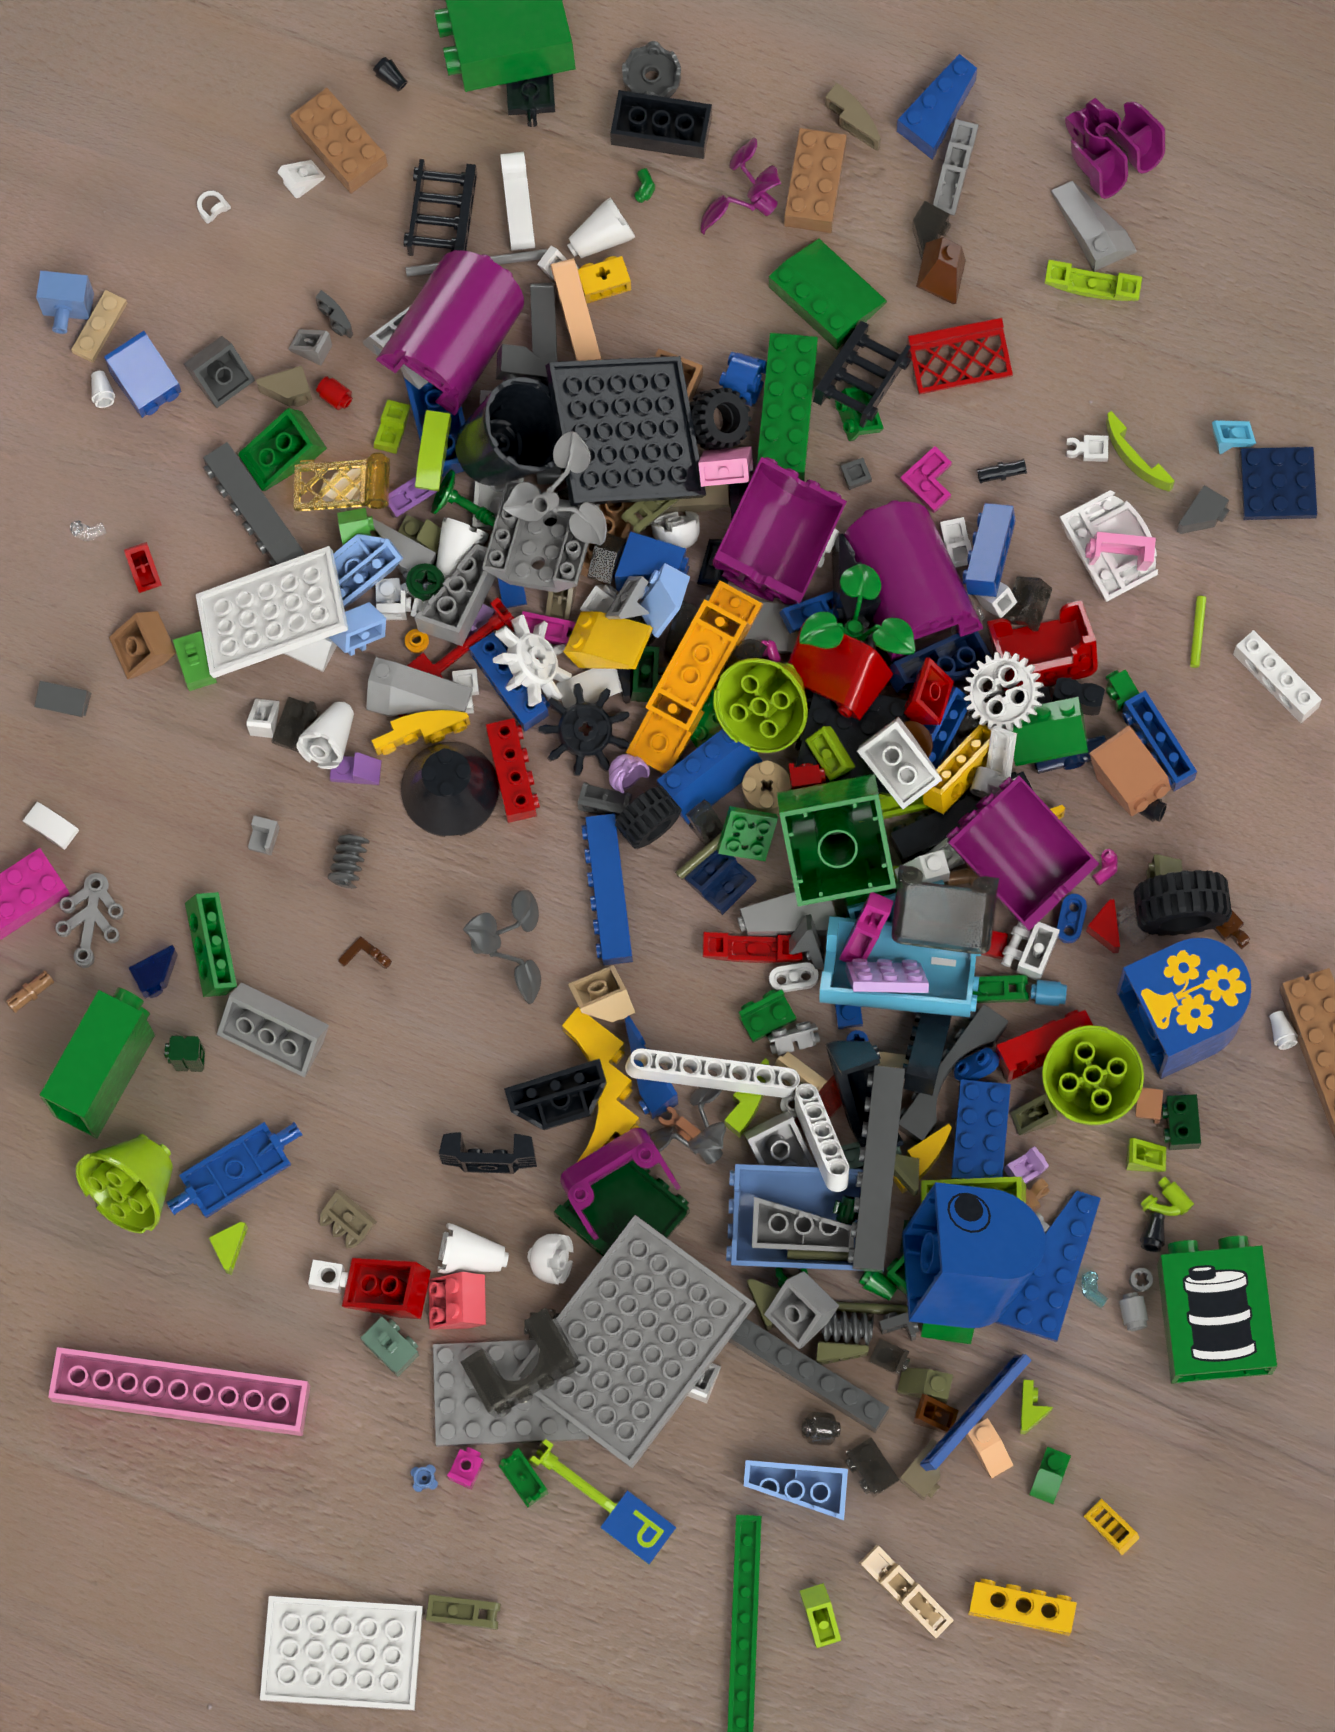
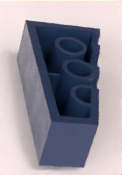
[889,631,993,693]

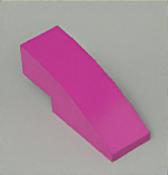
[839,892,894,962]

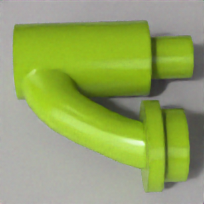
[1141,1177,1195,1216]

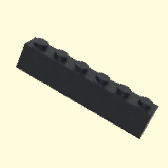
[890,771,1033,865]

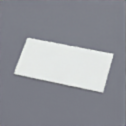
[556,668,622,709]

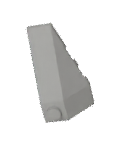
[1051,181,1137,271]
[366,657,473,717]

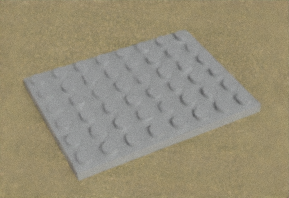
[512,1215,756,1468]

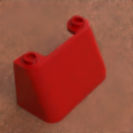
[987,600,1098,691]
[788,618,893,720]

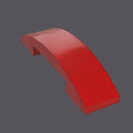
[703,932,802,963]

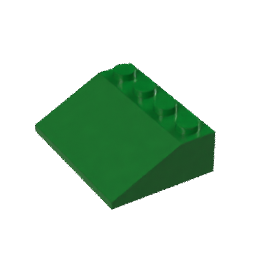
[769,239,887,350]

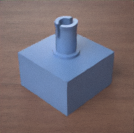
[36,271,94,334]

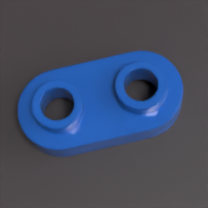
[1057,894,1087,944]
[954,1048,1000,1082]

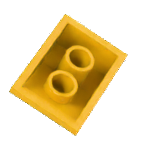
[563,611,653,669]

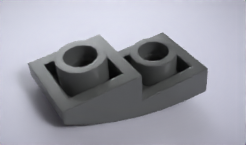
[316,290,353,339]

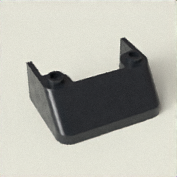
[825,1041,904,1147]

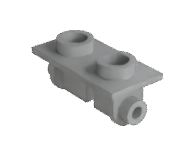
[767,1021,820,1056]

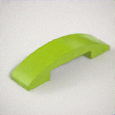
[1044,259,1142,301]
[1106,411,1175,492]

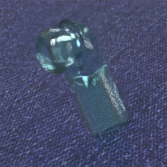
[1081,1271,1108,1308]

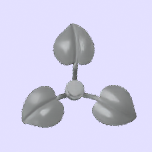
[502,431,607,545]

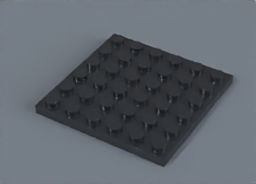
[545,356,706,506]

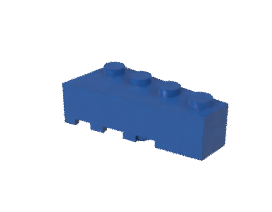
[897,54,977,160]

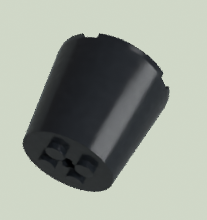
[455,377,559,486]

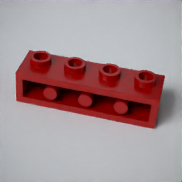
[486,718,540,823]

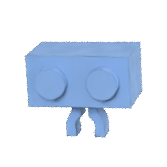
[329,602,386,656]

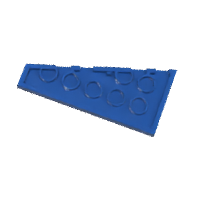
[994,1191,1101,1342]

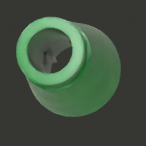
[858,1271,897,1301]

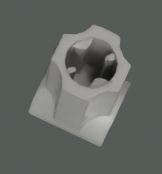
[970,767,1007,798]

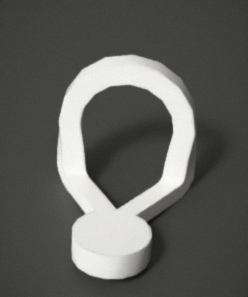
[197,191,231,224]

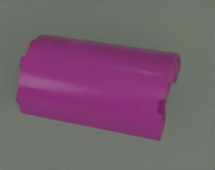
[376,250,524,416]
[844,500,983,662]

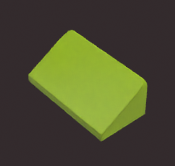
[805,726,855,781]

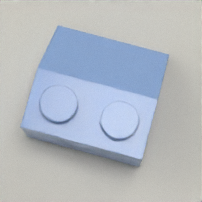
[639,563,690,638]

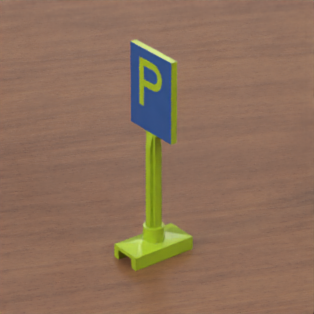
[527,1439,676,1565]

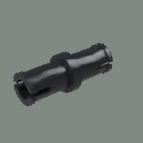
[977,458,1027,484]

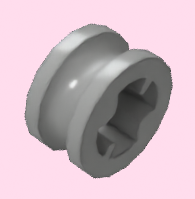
[1129,1268,1153,1292]

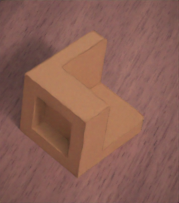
[1135,1088,1163,1124]

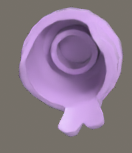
[609,754,650,793]

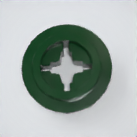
[406,563,445,602]

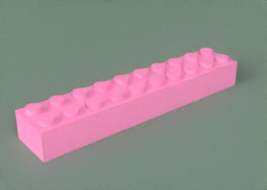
[48,1347,310,1436]

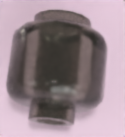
[801,1412,841,1446]

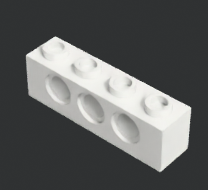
[1233,630,1322,723]

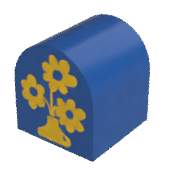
[1116,938,1251,1079]

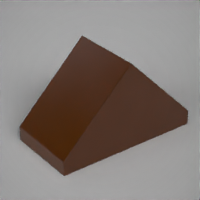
[913,1394,959,1433]

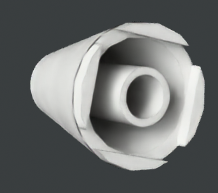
[567,197,635,258]
[436,517,489,580]
[297,702,354,769]
[437,1223,509,1274]

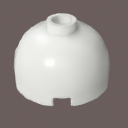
[651,511,700,551]
[527,1234,573,1285]

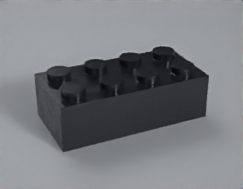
[610,90,712,159]

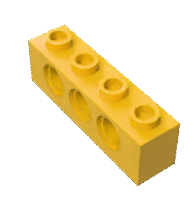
[923,725,991,814]
[968,1579,1077,1636]

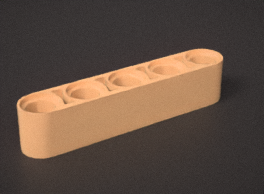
[550,258,602,361]

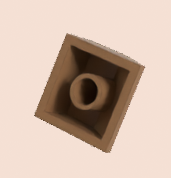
[109,611,176,679]

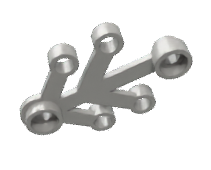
[55,873,124,968]

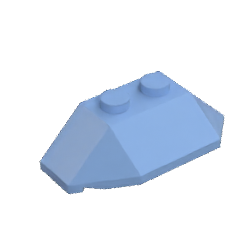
[333,534,403,608]

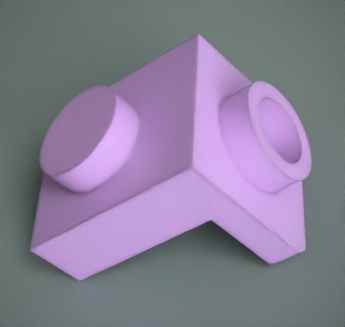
[1004,1146,1049,1184]

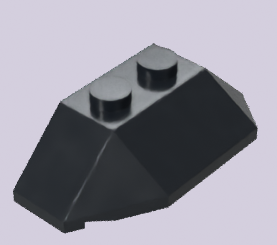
[504,1059,607,1131]

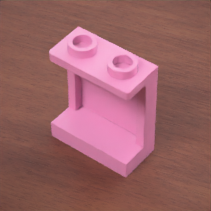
[698,446,754,487]
[1085,532,1156,571]

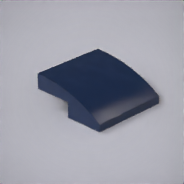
[685,850,757,915]

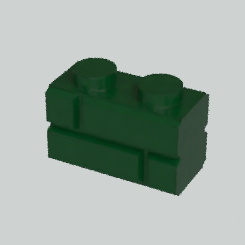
[165,1036,205,1072]

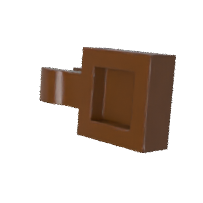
[1214,910,1250,949]

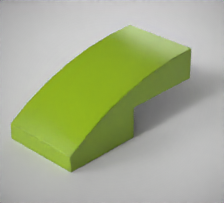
[374,399,411,454]

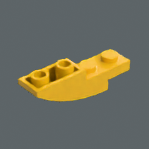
[372,710,470,756]

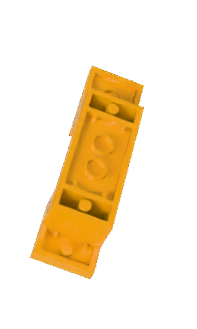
[626,581,764,774]

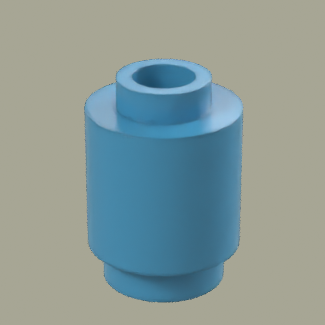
[1030,980,1067,1006]

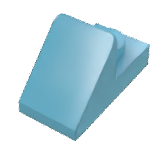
[1212,420,1256,454]

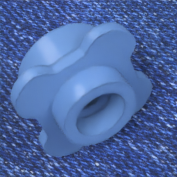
[411,1464,438,1492]

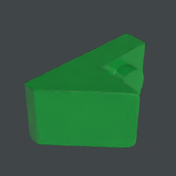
[1029,1447,1071,1504]

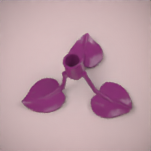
[701,137,781,235]

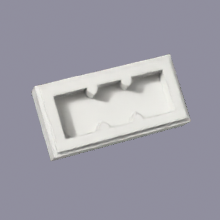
[986,726,1017,778]

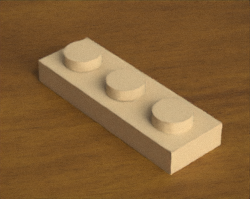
[71,290,127,363]

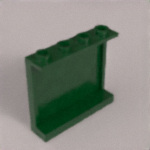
[554,1160,690,1257]

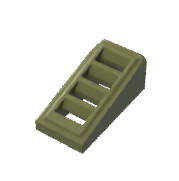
[816,1342,869,1365]

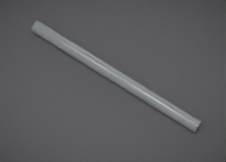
[406,249,547,277]

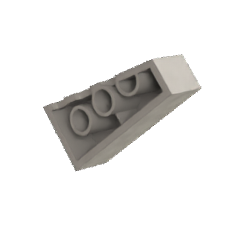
[414,544,496,646]
[752,1196,854,1252]

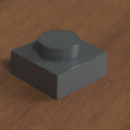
[840,458,872,490]

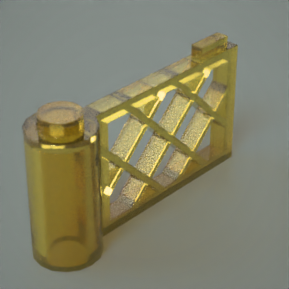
[293,452,390,511]

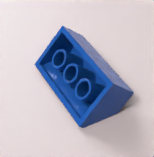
[657,729,763,824]

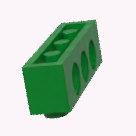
[185,892,237,997]

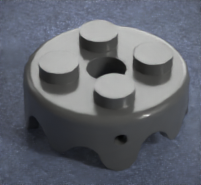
[622,41,681,98]

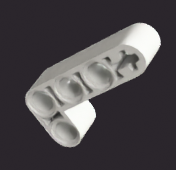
[500,151,535,251]

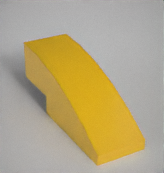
[893,1124,952,1194]

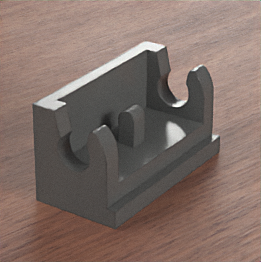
[34,681,92,717]
[577,782,632,819]

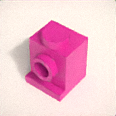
[447,1447,484,1490]

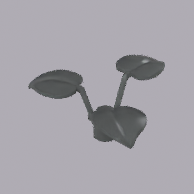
[463,890,541,1004]
[650,1087,726,1164]

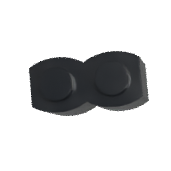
[1052,677,1105,716]

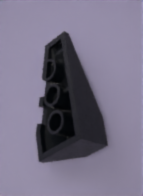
[832,534,881,628]

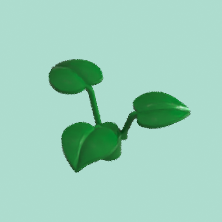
[799,564,915,655]

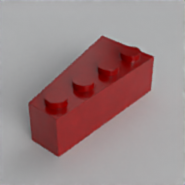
[995,1010,1093,1083]

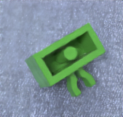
[337,508,375,545]
[173,631,217,691]

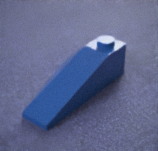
[625,1015,678,1119]

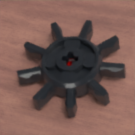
[538,683,630,777]

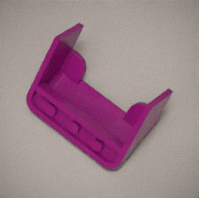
[560,1128,681,1240]

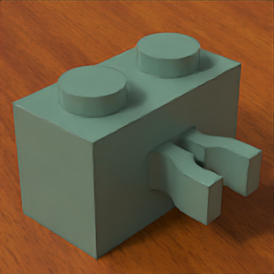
[361,1317,419,1377]

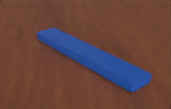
[920,1354,1032,1471]

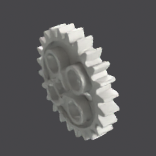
[964,651,1044,731]

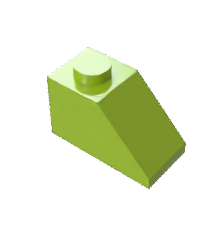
[800,1583,841,1648]

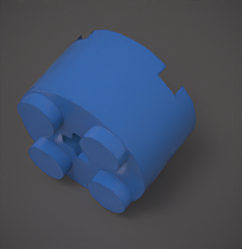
[719,352,767,407]

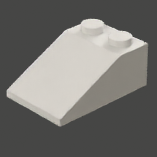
[857,717,942,809]

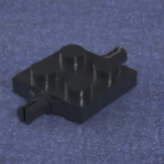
[506,74,555,127]

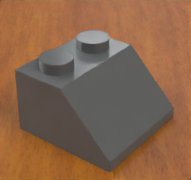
[183,336,255,408]

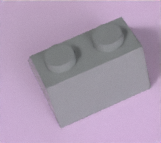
[764,1271,839,1349]

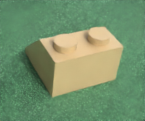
[568,965,635,1022]

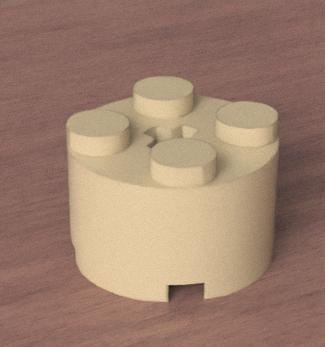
[742,760,791,815]

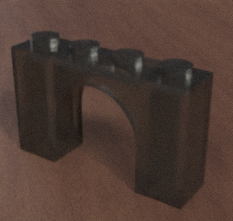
[461,1308,581,1418]

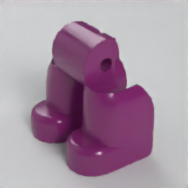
[1065,98,1165,199]

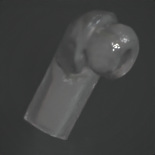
[70,520,107,541]

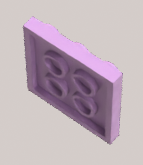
[846,958,929,993]

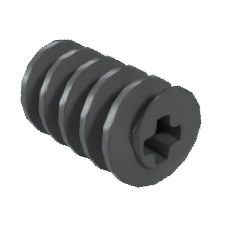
[328,834,370,889]
[822,1311,874,1346]

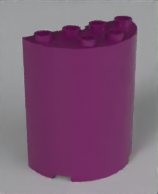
[713,457,847,605]
[946,776,1099,931]

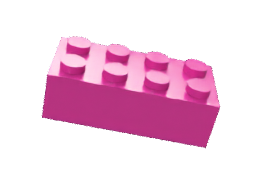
[0,848,70,940]

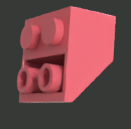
[428,1272,486,1330]

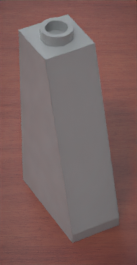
[737,892,837,937]

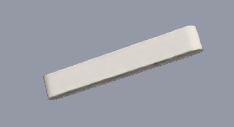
[625,1049,800,1098]

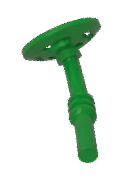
[431,469,496,528]

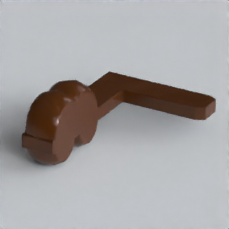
[339,936,392,969]

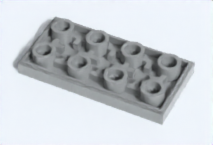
[706,595,800,654]

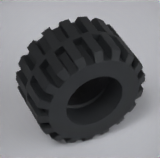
[689,388,751,450]
[615,786,682,849]

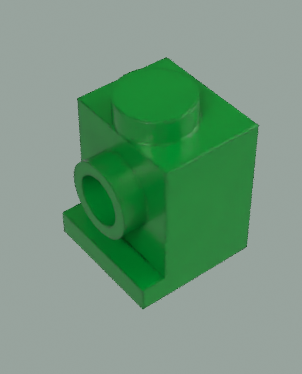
[1105,669,1140,712]

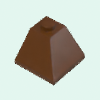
[916,237,966,305]

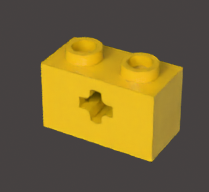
[577,256,631,304]

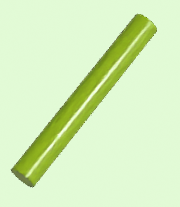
[1190,596,1206,668]

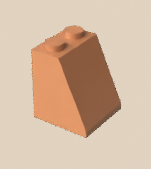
[1089,726,1171,817]

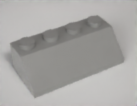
[217,982,329,1077]

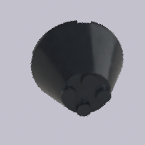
[401,742,499,837]

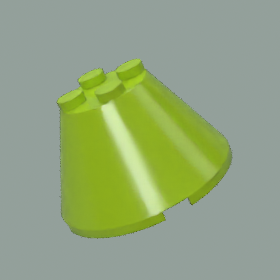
[714,658,808,753]
[1042,1026,1144,1125]
[76,1134,173,1234]

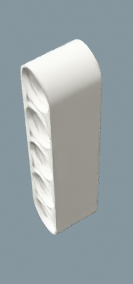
[794,1083,849,1192]

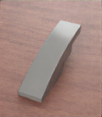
[932,119,979,216]

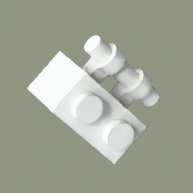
[1001,921,1060,981]

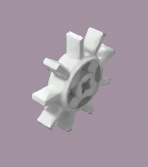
[493,615,572,706]

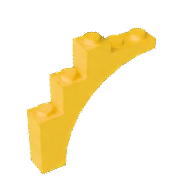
[562,1007,640,1162]

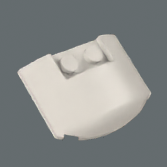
[1059,490,1158,602]

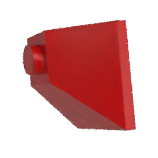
[904,658,954,725]

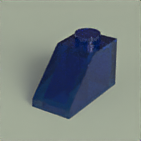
[129,945,178,999]

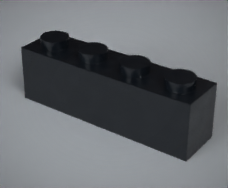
[903,1012,952,1096]

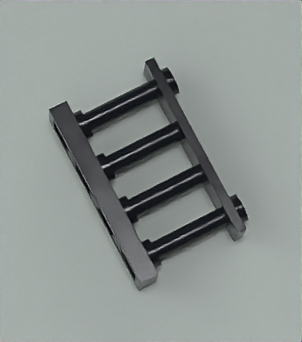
[404,159,477,256]
[813,321,912,428]

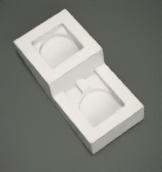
[939,517,972,568]
[23,802,79,850]

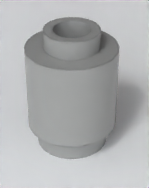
[1119,1292,1149,1331]

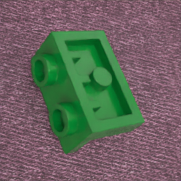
[835,387,884,441]
[738,989,797,1043]

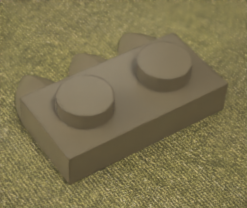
[320,1190,377,1248]

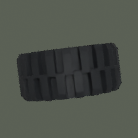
[1133,870,1232,936]

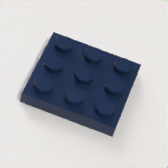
[1240,447,1317,520]

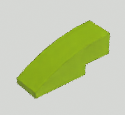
[415,410,451,491]
[724,1058,769,1138]

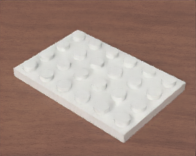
[196,546,348,678]
[260,1596,423,1711]

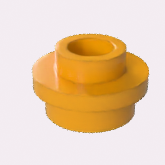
[405,629,429,653]

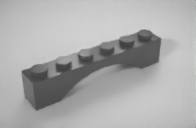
[496,344,622,386]
[898,1004,1009,1143]

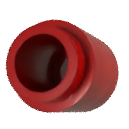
[316,376,353,410]

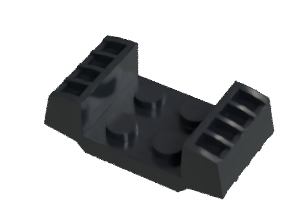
[439,1132,537,1174]

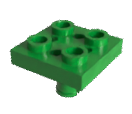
[717,806,778,861]

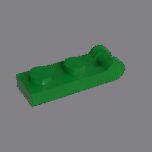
[972,975,1029,1003]

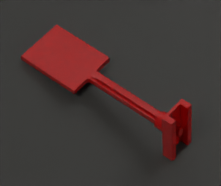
[399,597,514,718]

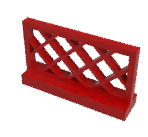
[907,318,1013,395]

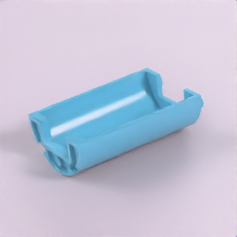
[819,916,983,1018]

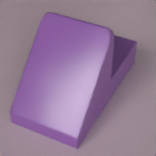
[330,752,382,785]

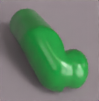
[634,168,655,203]

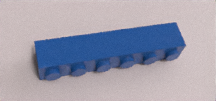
[581,814,633,966]

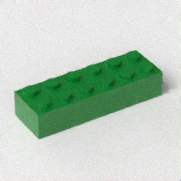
[757,333,818,482]

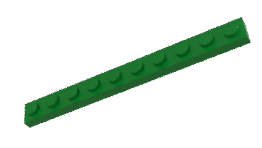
[727,1515,762,1732]

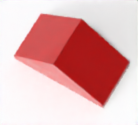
[124,542,162,593]
[1086,899,1120,954]

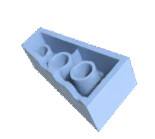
[744,1460,848,1520]

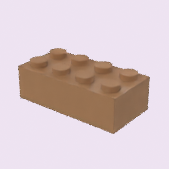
[290,88,388,194]
[785,128,847,233]

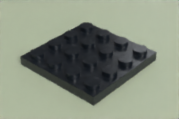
[796,692,909,797]

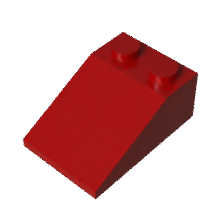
[342,1258,431,1319]

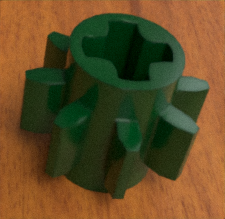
[832,1195,858,1225]

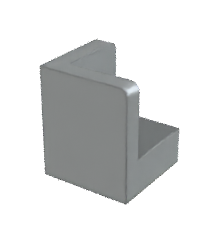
[248,816,280,855]

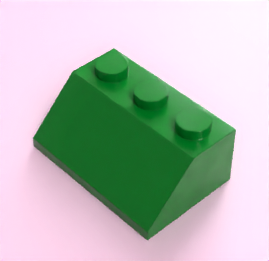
[1012,697,1088,766]

